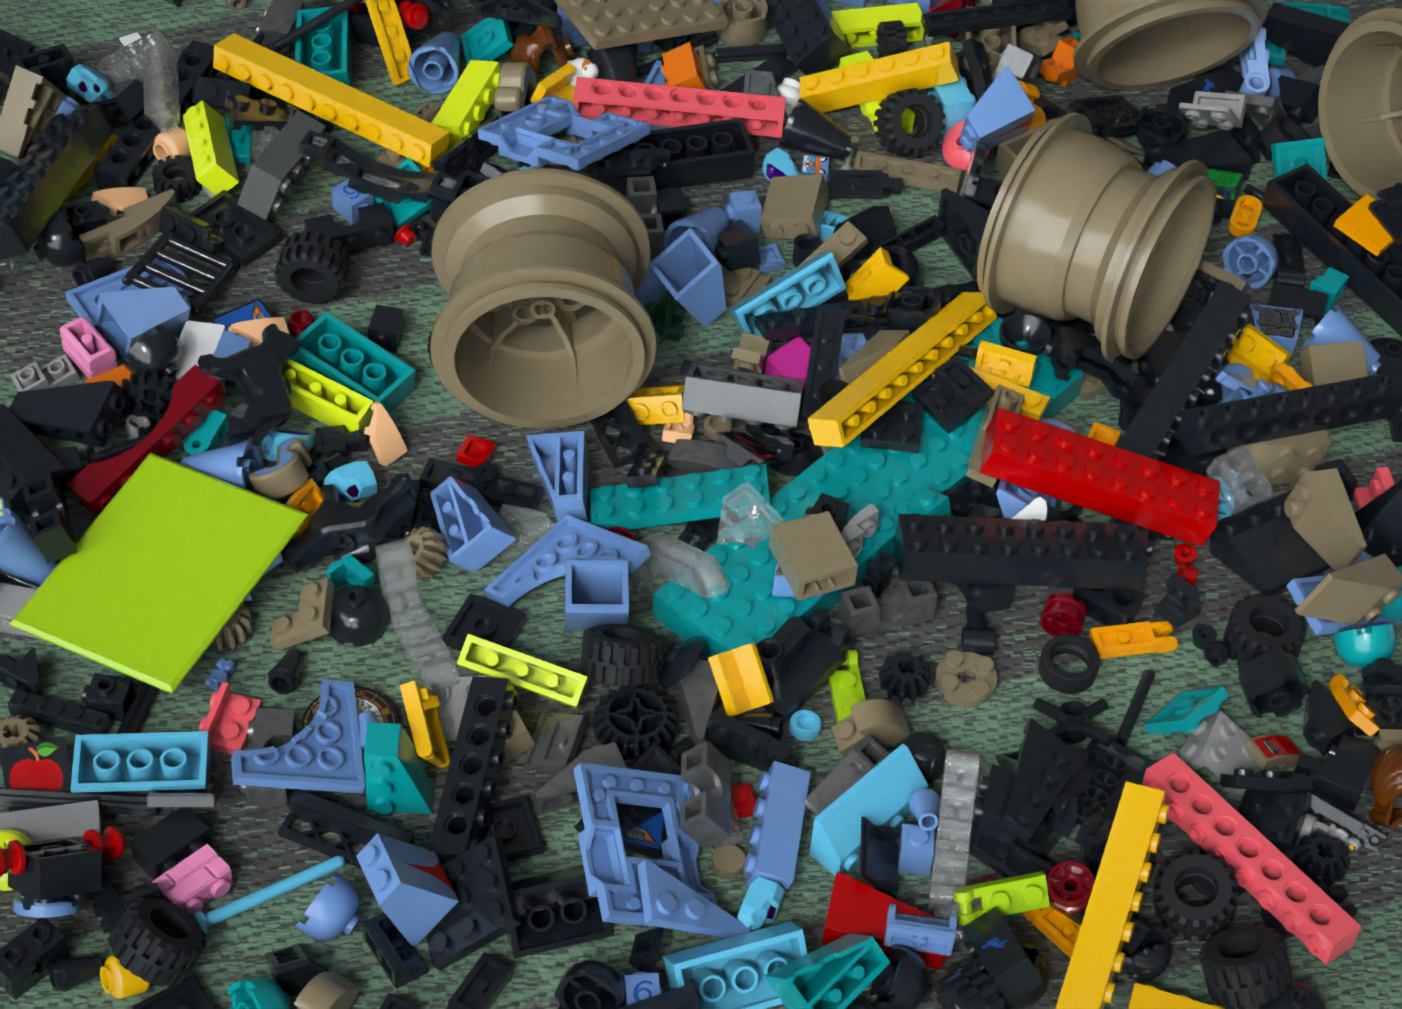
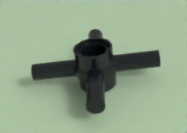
[1033,698,1114,747]

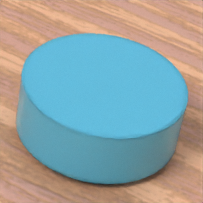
[789,710,822,741]

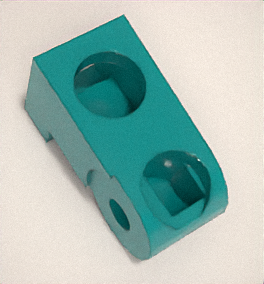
[184,410,229,456]

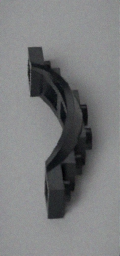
[299,130,464,204]

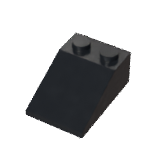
[937,188,990,280]
[1355,479,1402,567]

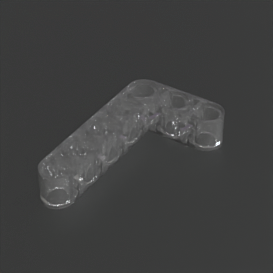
[97,31,180,133]
[628,532,730,598]
[376,538,459,692]
[929,749,980,913]

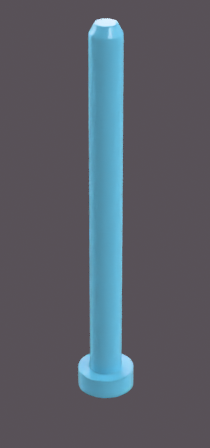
[192,855,346,934]

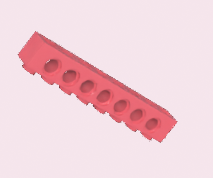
[574,77,786,138]
[1141,752,1362,965]

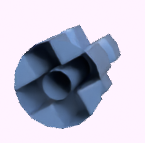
[206,658,235,691]

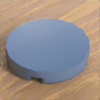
[13,894,83,918]

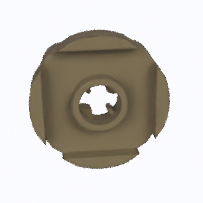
[934,650,998,708]

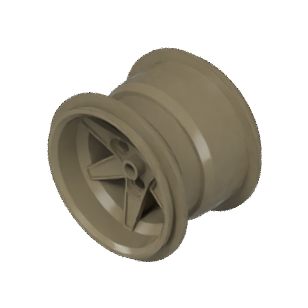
[1073,0,1268,90]
[1318,7,1402,200]
[977,112,1216,363]
[430,168,656,429]

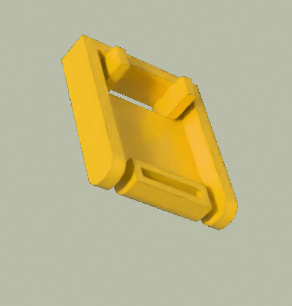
[400,680,451,768]

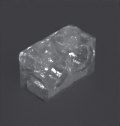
[1206,445,1274,514]

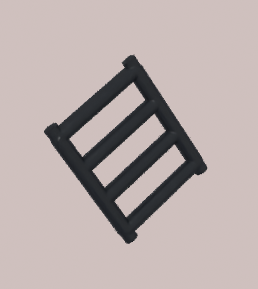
[122,230,239,316]

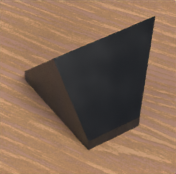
[265,944,330,996]

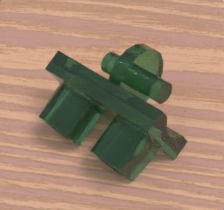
[644,290,686,345]

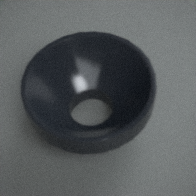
[999,313,1051,355]

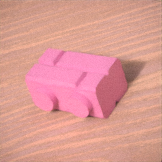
[60,317,117,379]
[152,844,233,917]

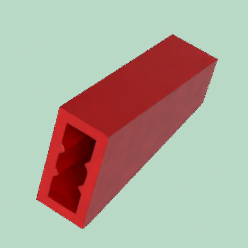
[822,872,950,970]

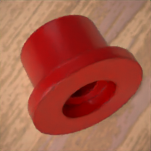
[394,224,418,248]
[1173,544,1198,567]
[1176,562,1198,586]

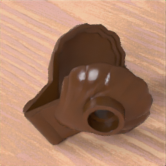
[509,25,575,74]
[1369,745,1402,829]

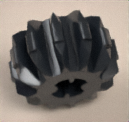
[878,650,932,703]
[1293,831,1351,887]

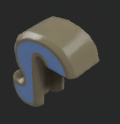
[494,61,537,112]
[249,438,312,500]

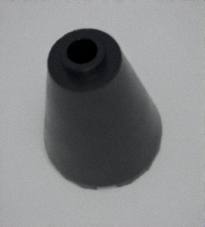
[586,43,638,83]
[779,98,855,160]

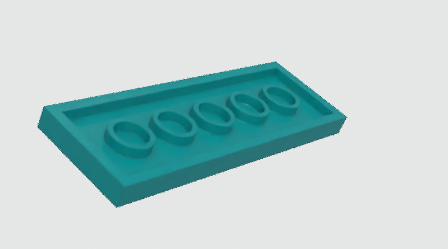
[590,464,771,530]

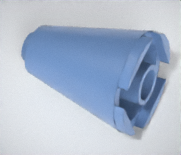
[408,31,460,94]
[663,207,729,255]
[1301,305,1382,376]
[179,441,264,494]
[0,508,59,587]

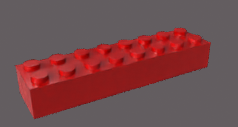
[980,407,1220,547]

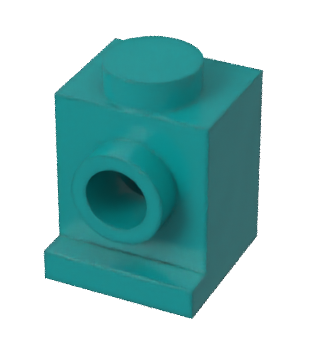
[1309,267,1349,312]

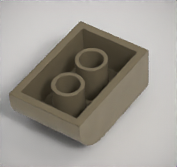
[1225,430,1331,485]

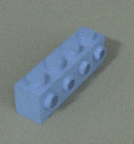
[743,760,811,894]

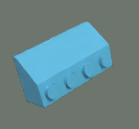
[729,251,846,337]
[70,731,211,793]
[809,744,928,876]
[663,921,808,1009]

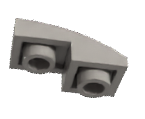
[10,354,80,392]
[841,503,879,558]

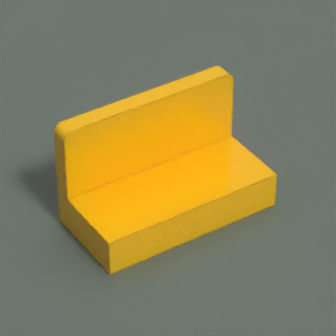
[530,62,577,105]
[845,247,909,300]
[708,643,774,717]

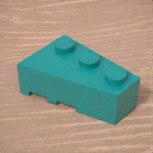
[364,722,436,814]
[764,933,891,1009]

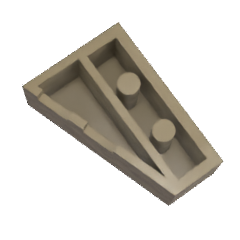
[0,65,65,162]

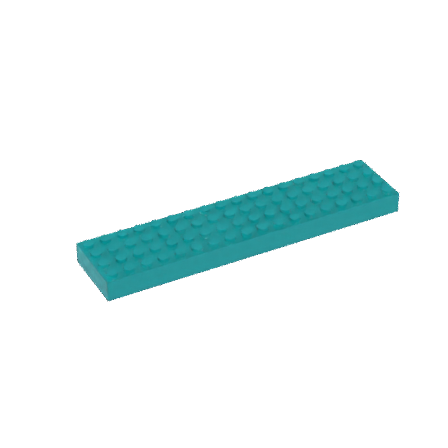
[652,316,1085,658]

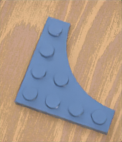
[483,514,651,607]
[231,679,365,794]

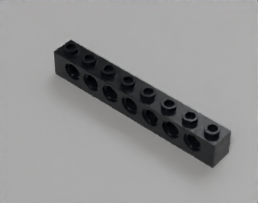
[94,40,220,190]
[1176,372,1402,455]

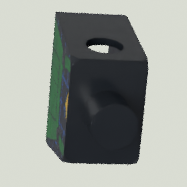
[1207,168,1245,224]

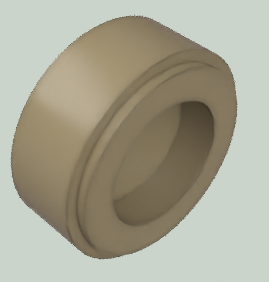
[703,414,732,440]
[712,845,745,879]

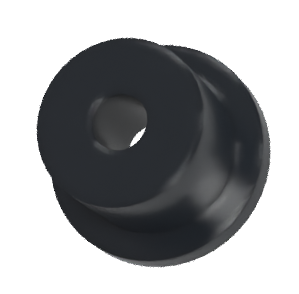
[1192,624,1217,649]

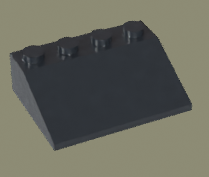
[1210,490,1331,596]

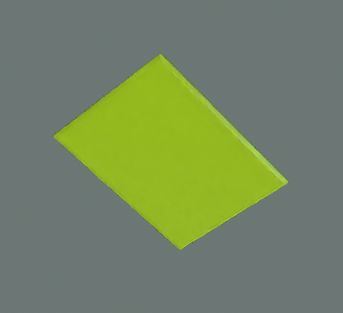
[9,453,309,694]

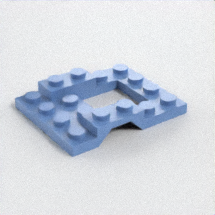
[478,95,650,170]
[573,763,717,927]

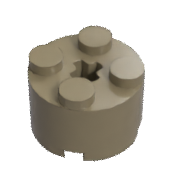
[716,0,768,47]

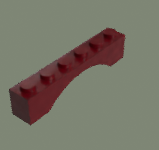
[67,364,227,517]

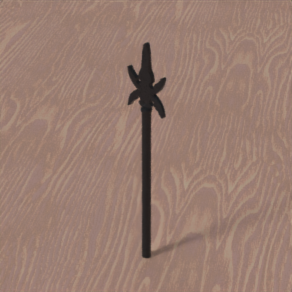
[216,0,363,86]

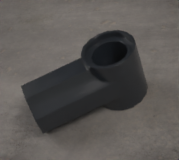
[756,615,812,679]

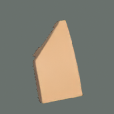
[91,187,148,217]
[228,317,289,347]
[364,402,408,466]
[662,411,695,443]

